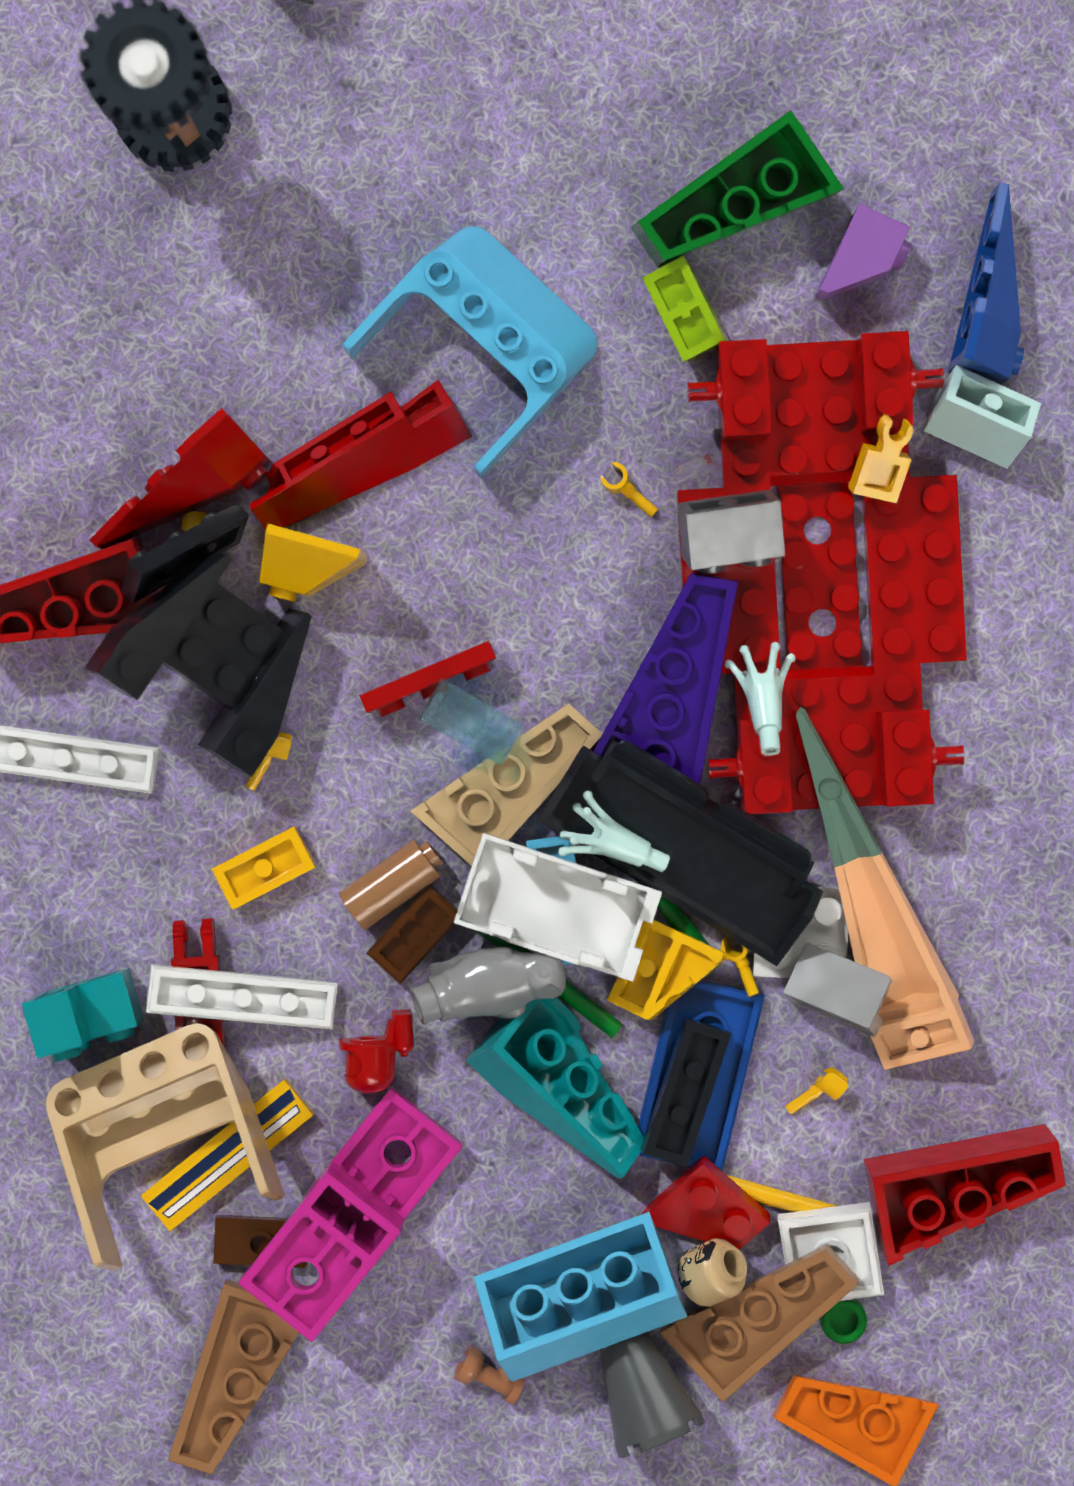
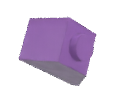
[815,203,912,301]

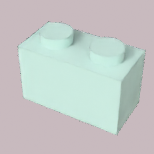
[923,365,1041,469]

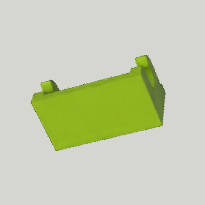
[642,255,729,363]

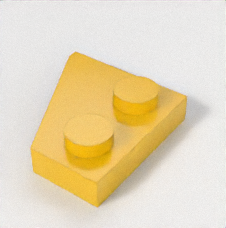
[607,919,728,1020]

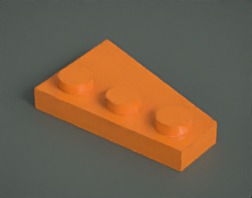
[772,1374,939,1486]

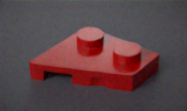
[642,1155,770,1250]

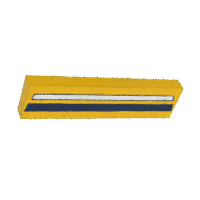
[141,1078,314,1232]

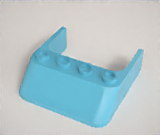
[342,226,598,478]

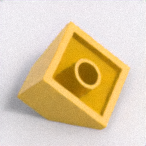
[259,524,367,602]

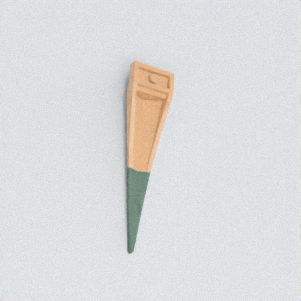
[796,707,975,1070]

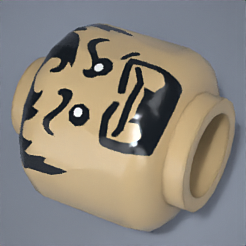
[678,1238,747,1307]

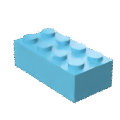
[474,1212,688,1382]

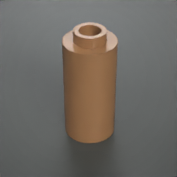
[339,839,443,930]

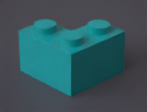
[21,968,145,1062]

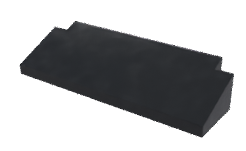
[538,740,824,966]

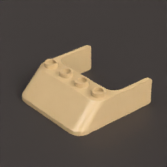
[46,1023,285,1271]

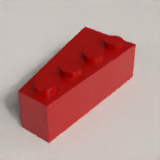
[0,537,159,643]

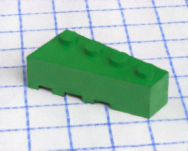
[631,110,844,266]

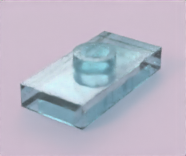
[418,678,524,766]

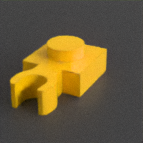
[848,415,913,503]

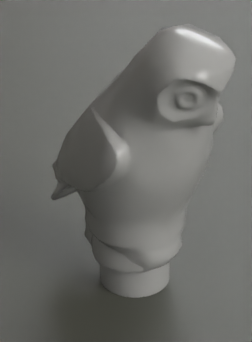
[410,947,567,1025]

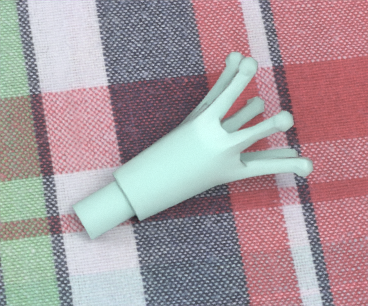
[725,642,796,756]
[558,791,670,872]

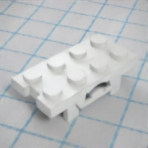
[454,833,662,982]

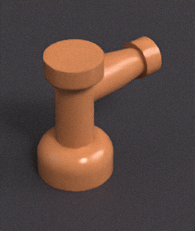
[453,1345,525,1405]

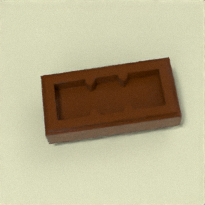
[366,884,458,984]
[213,1215,307,1268]

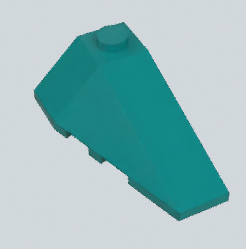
[466,997,644,1179]

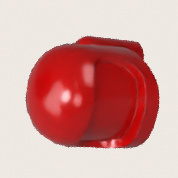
[339,1009,414,1093]

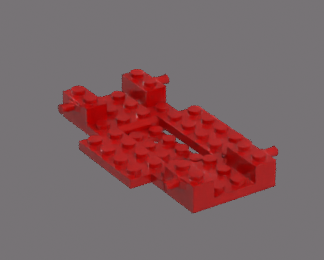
[677,331,967,814]

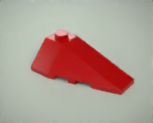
[89,408,271,549]

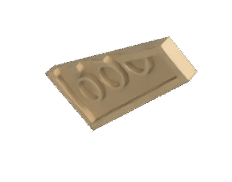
[411,703,603,866]

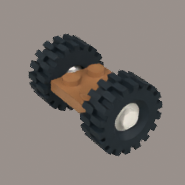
[79,0,232,172]

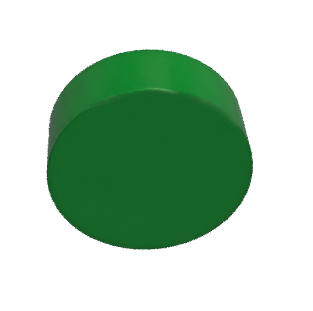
[820,1299,867,1344]

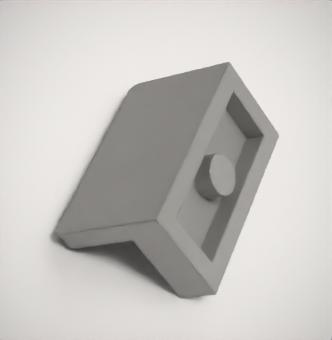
[783,943,892,1037]

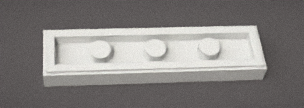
[0,725,160,794]
[145,964,338,1030]

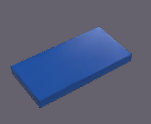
[637,979,765,1171]

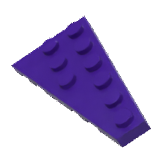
[550,572,738,831]

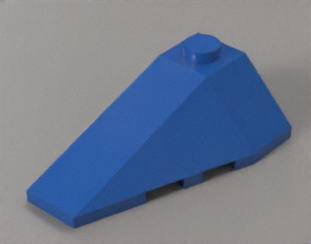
[948,182,1024,385]

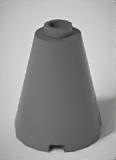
[600,1332,705,1458]

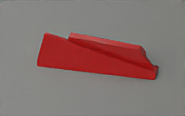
[250,380,473,530]

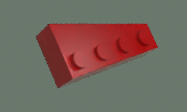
[863,1124,1066,1266]

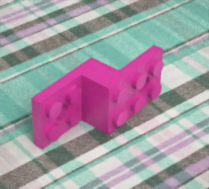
[238,1086,463,1342]

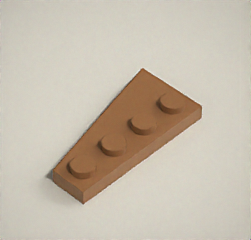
[659,1244,860,1402]
[168,1279,299,1474]

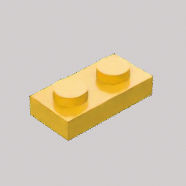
[211,826,317,910]

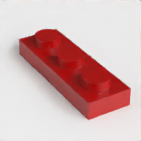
[359,641,497,718]

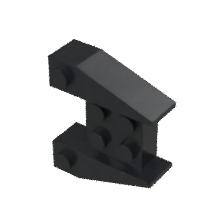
[84,551,312,777]

